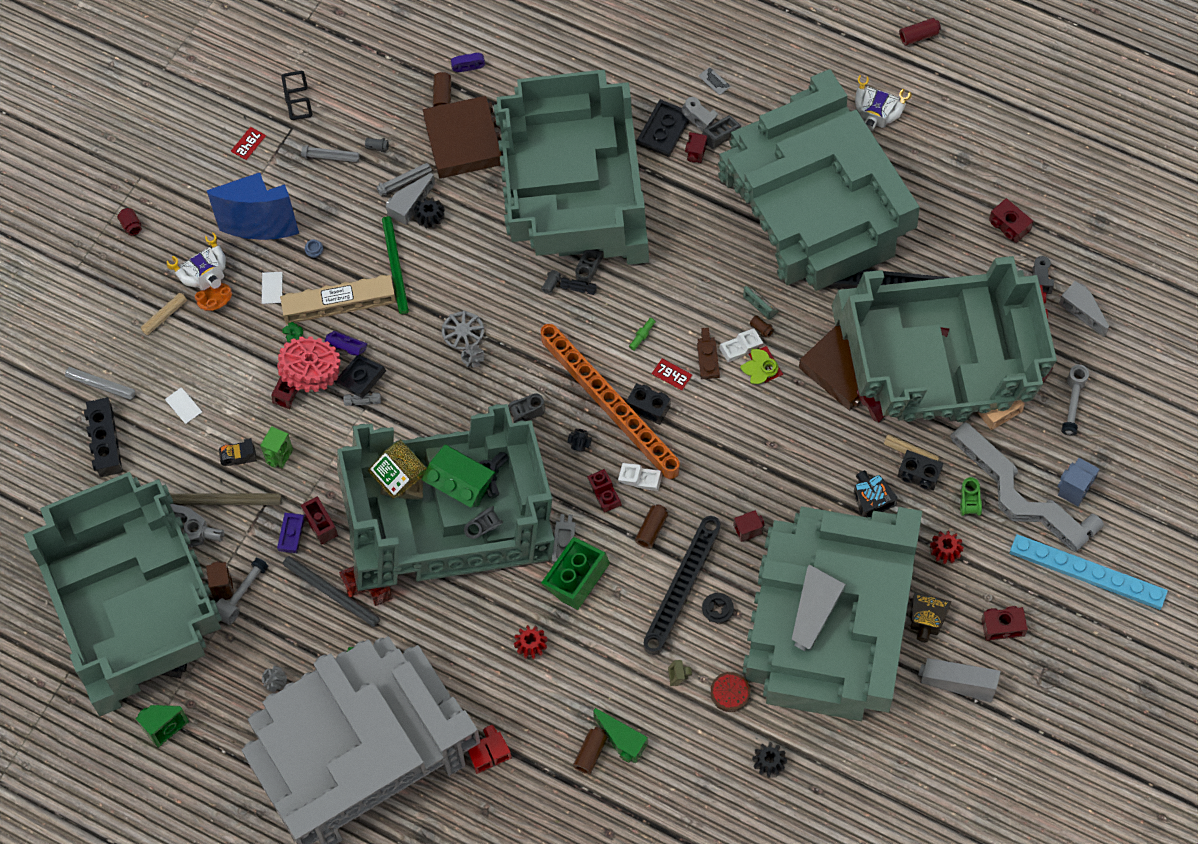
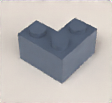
[1057,458,1100,507]

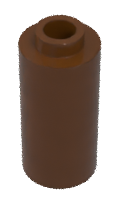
[433,72,451,107]
[635,504,669,549]
[573,727,608,775]

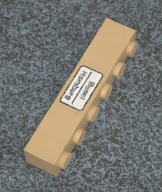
[280,275,396,324]

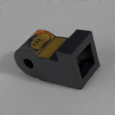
[219,438,257,466]

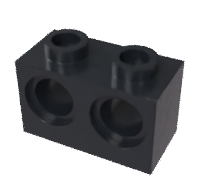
[626,383,671,425]
[898,450,944,491]

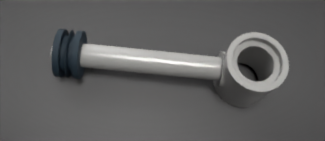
[1061,365,1089,436]
[216,557,269,625]

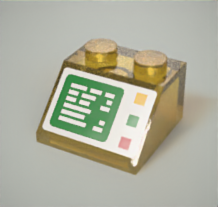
[368,439,426,499]

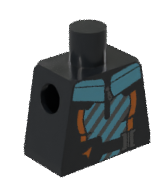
[854,470,898,518]

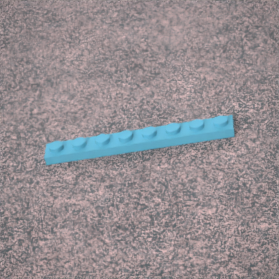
[1009,534,1168,610]

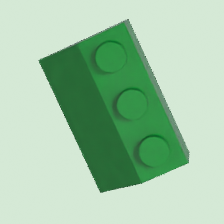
[421,444,495,508]
[541,536,610,610]

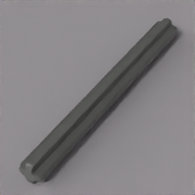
[283,556,380,627]

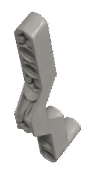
[950,422,1104,552]

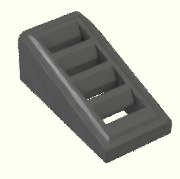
[702,115,741,149]

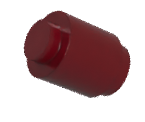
[117,208,142,236]

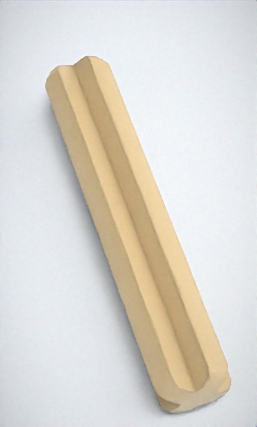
[141,293,187,335]
[884,434,939,461]

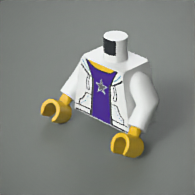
[855,75,912,131]
[167,232,226,290]

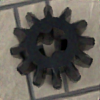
[414,197,445,229]
[752,742,787,778]

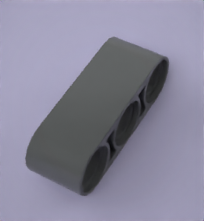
[575,249,604,284]

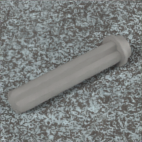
[301,145,360,162]
[376,163,432,197]

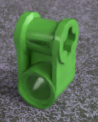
[960,477,982,516]

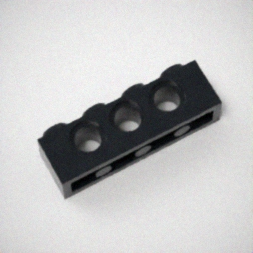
[84,397,123,477]

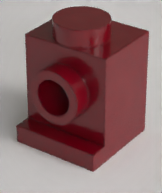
[685,132,707,163]
[271,376,298,410]

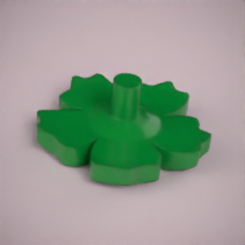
[282,322,304,343]

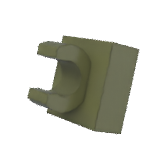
[668,660,692,686]

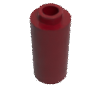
[899,18,941,46]

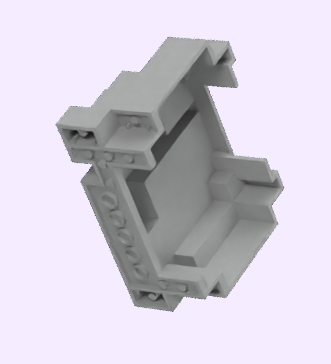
[241,636,480,844]

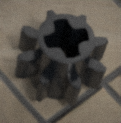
[567,428,592,451]

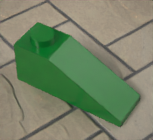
[593,708,648,764]

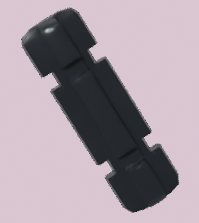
[560,277,597,295]

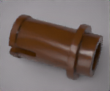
[750,315,774,338]

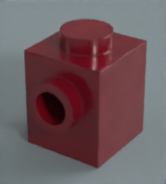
[733,510,765,542]

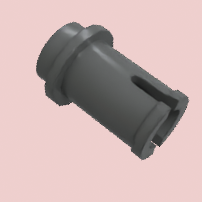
[365,137,389,152]
[541,270,561,295]

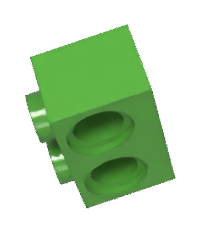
[260,426,293,469]

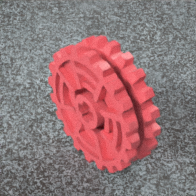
[277,336,340,392]

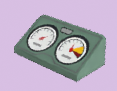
[743,286,779,320]

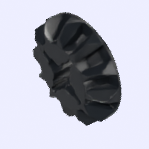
[702,593,734,624]

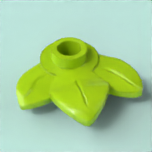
[740,349,778,384]

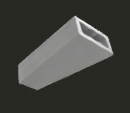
[792,565,846,651]
[919,658,1001,703]

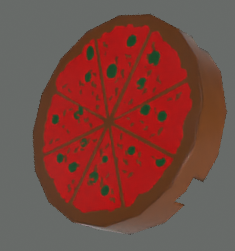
[710,672,750,712]

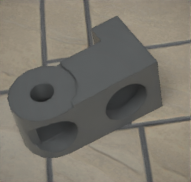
[1032,256,1054,294]

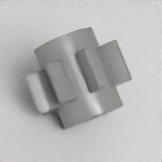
[461,344,484,368]
[262,666,287,692]

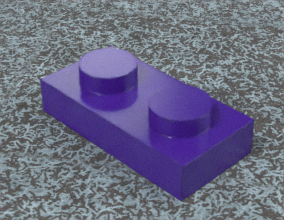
[325,331,367,356]
[277,513,305,554]

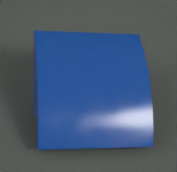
[206,172,299,240]

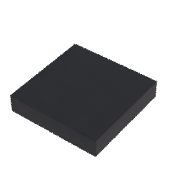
[334,355,386,399]

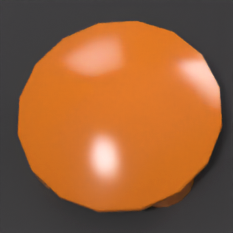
[195,283,232,311]

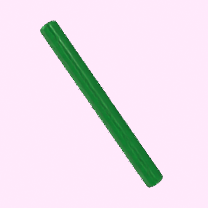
[382,216,409,315]

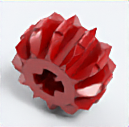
[929,530,964,565]
[514,625,548,659]

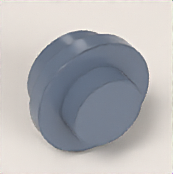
[305,239,323,258]

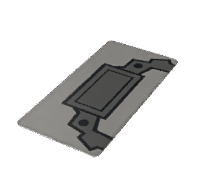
[699,67,731,95]

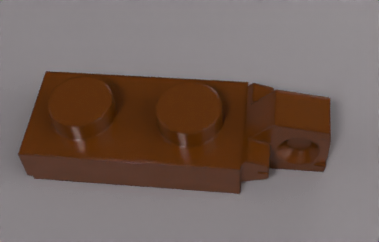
[697,327,720,379]

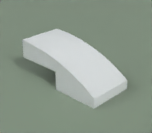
[719,328,763,362]
[618,463,663,491]

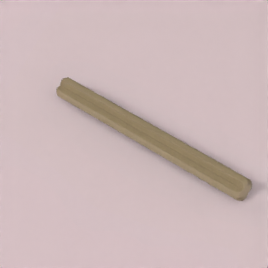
[170,493,282,505]

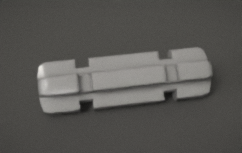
[343,393,381,406]

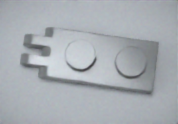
[552,514,576,564]

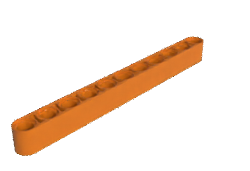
[541,324,680,479]

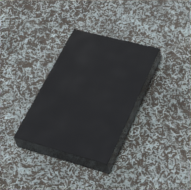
[636,99,690,157]

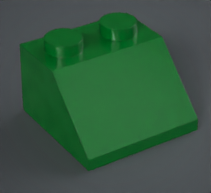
[135,705,189,748]

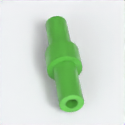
[629,318,656,351]

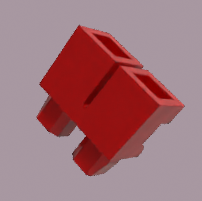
[467,725,512,774]

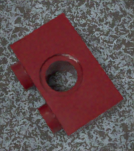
[989,198,1034,243]
[300,496,338,545]
[981,606,1028,641]

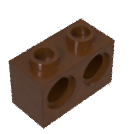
[206,561,234,602]

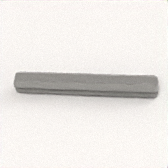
[65,367,135,400]

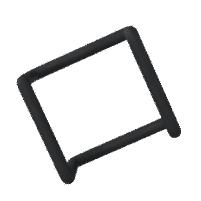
[281,70,313,120]

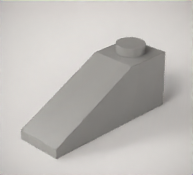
[386,173,435,225]
[1059,281,1109,337]

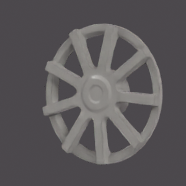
[442,311,484,350]

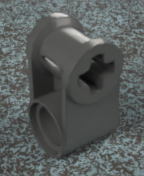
[508,393,546,423]
[464,505,503,539]

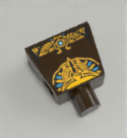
[910,592,951,642]

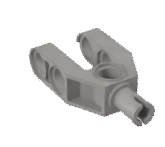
[170,504,224,548]

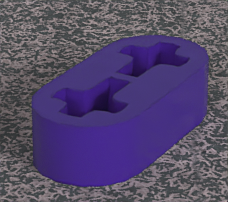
[451,53,485,72]

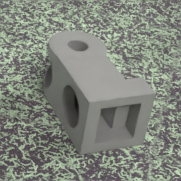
[682,97,718,132]

